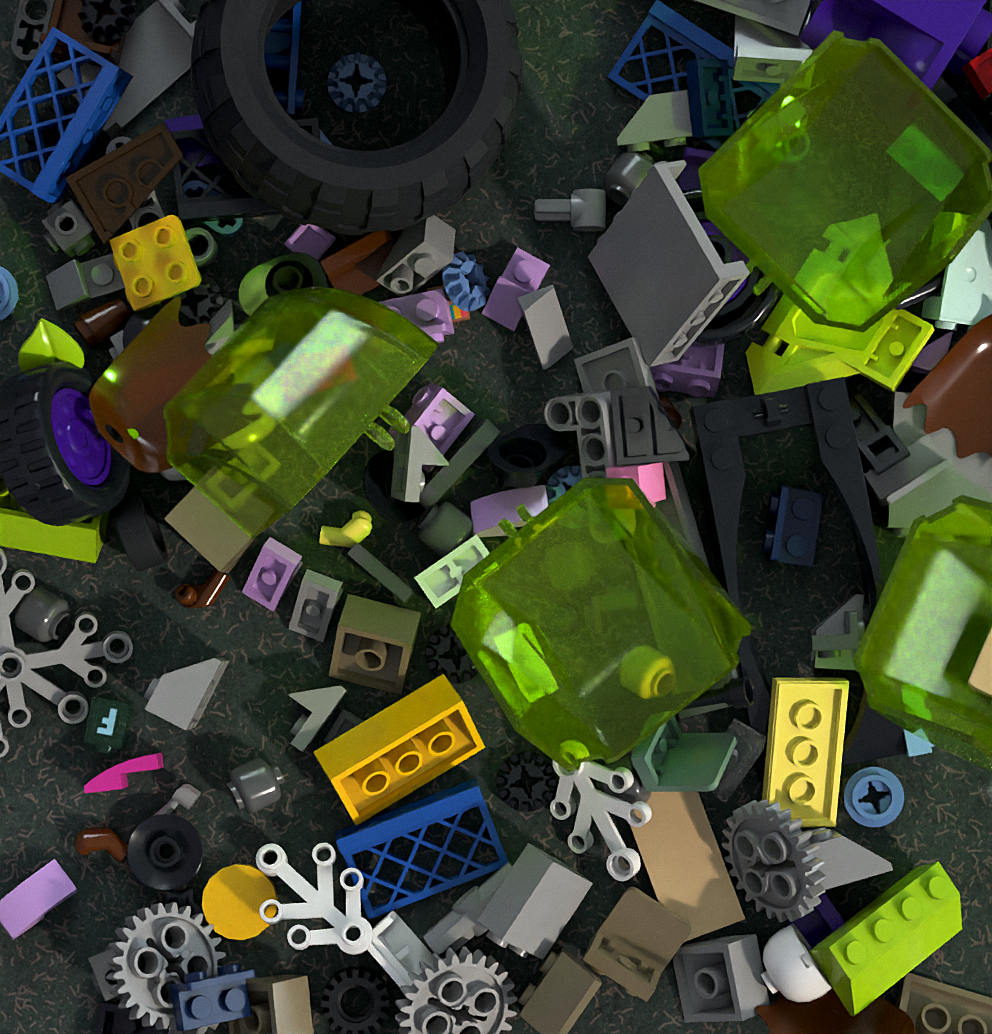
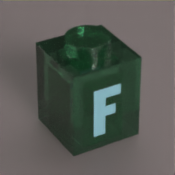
[84,696,135,754]

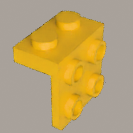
[109,215,201,311]

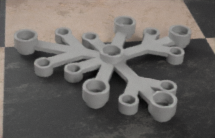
[0,548,133,758]

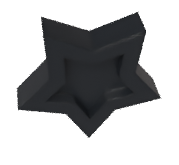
[164,885,203,916]

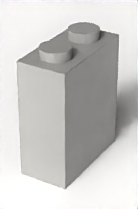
[478,843,593,960]

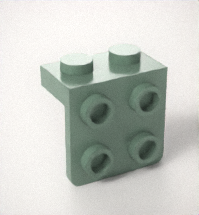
[631,712,737,792]

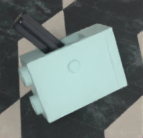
[888,213,992,332]

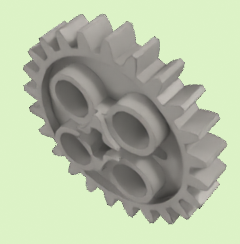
[722,799,826,922]
[105,902,226,1030]
[395,946,518,1034]

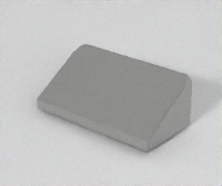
[517,285,573,370]

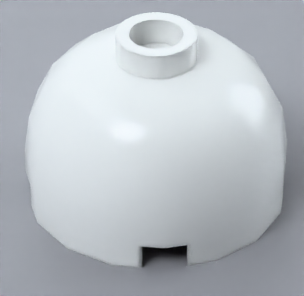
[761,923,832,1003]

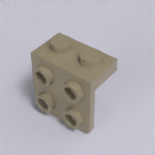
[582,887,691,1002]

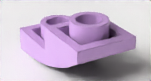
[470,485,550,538]
[0,859,77,940]

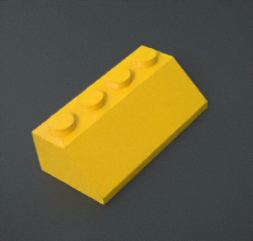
[313,674,485,826]

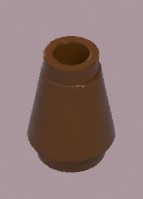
[73,298,131,349]

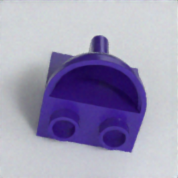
[799,0,992,136]

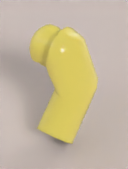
[319,510,372,548]

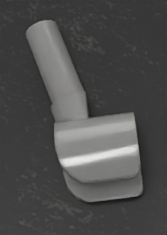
[153,784,201,816]

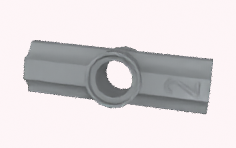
[423,861,513,959]

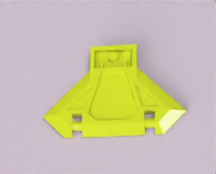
[745,213,935,395]

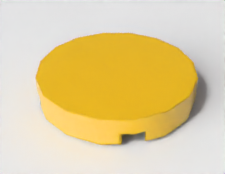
[202,863,278,940]

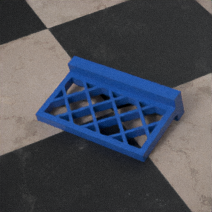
[608,0,781,155]
[0,27,133,205]
[336,777,508,919]

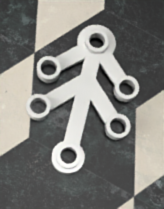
[550,742,652,881]
[256,843,373,955]

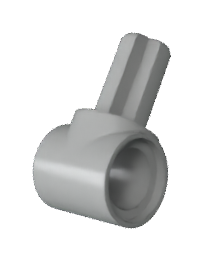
[534,189,606,232]

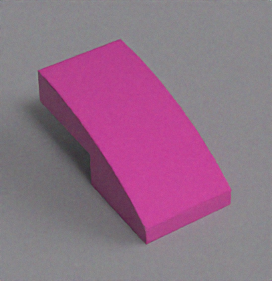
[84,752,164,793]

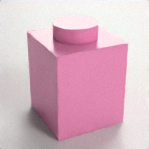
[606,462,667,506]

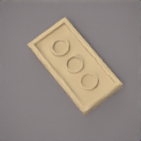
[629,791,745,942]

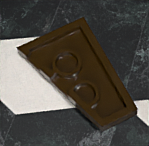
[66,122,185,245]

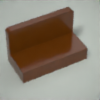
[320,230,395,305]

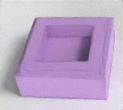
[284,224,337,262]

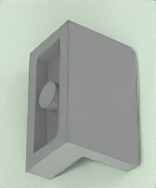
[864,434,953,507]

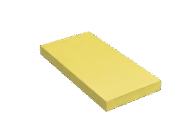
[762,678,849,827]

